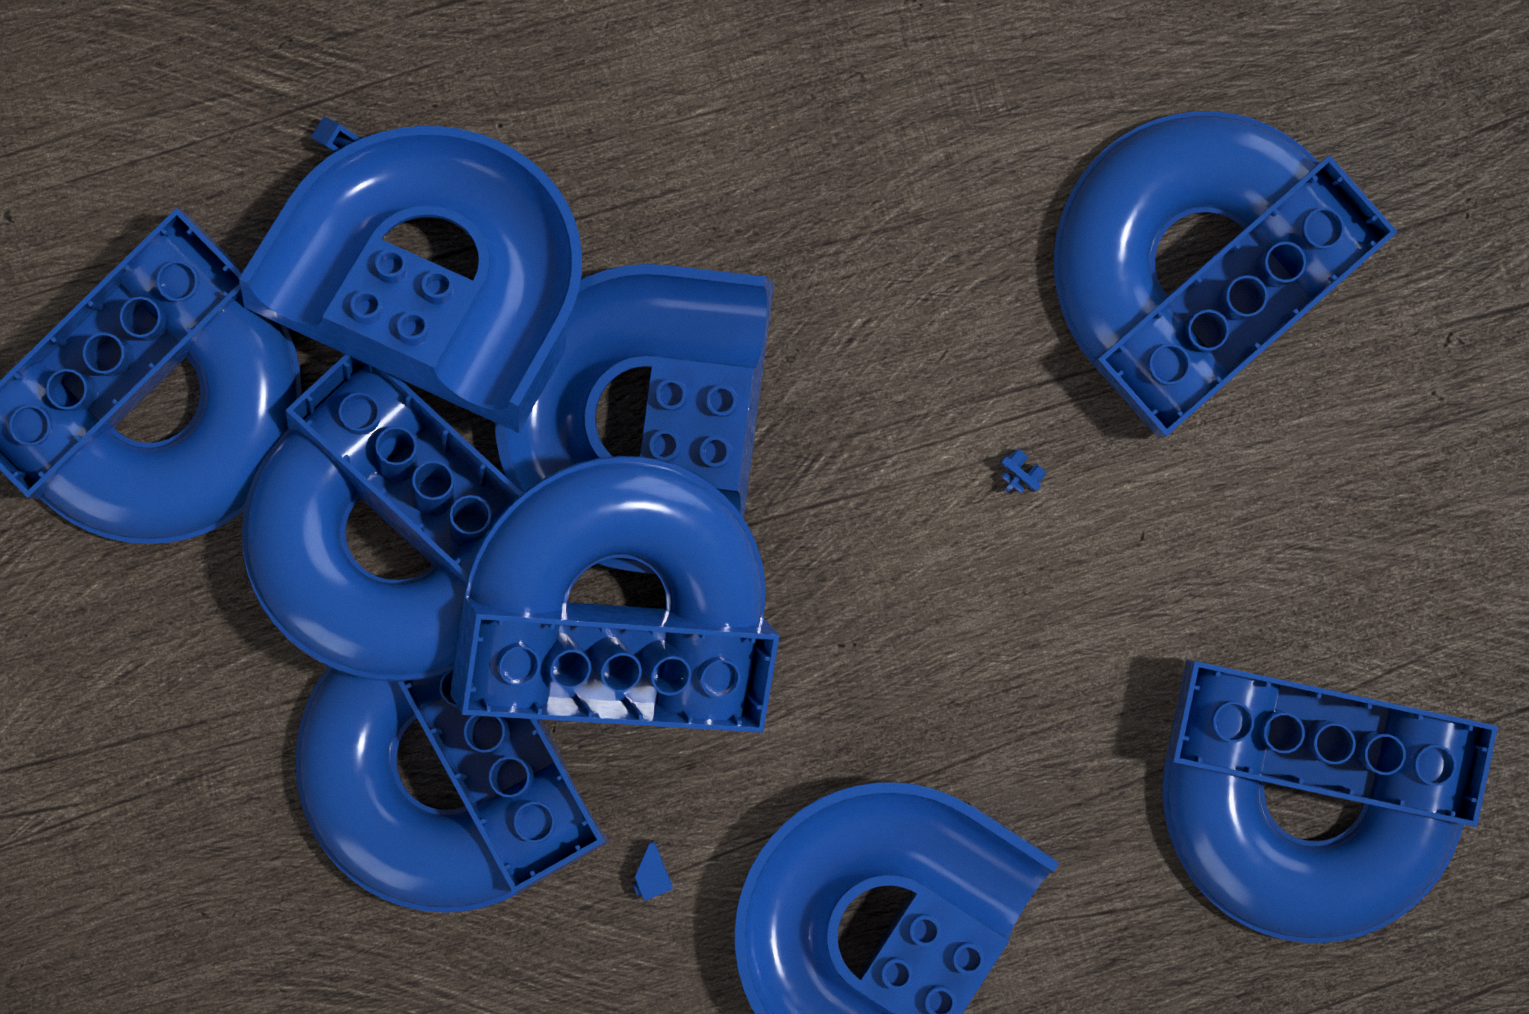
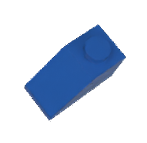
[311,116,361,153]
[633,840,673,901]

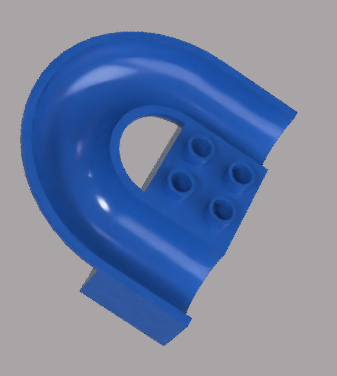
[1054,111,1398,439]
[239,126,582,433]
[0,208,302,544]
[495,264,774,574]
[242,354,523,681]
[450,456,780,733]
[1162,659,1498,943]
[295,666,609,913]
[735,782,1059,1014]

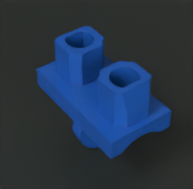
[1000,449,1046,494]

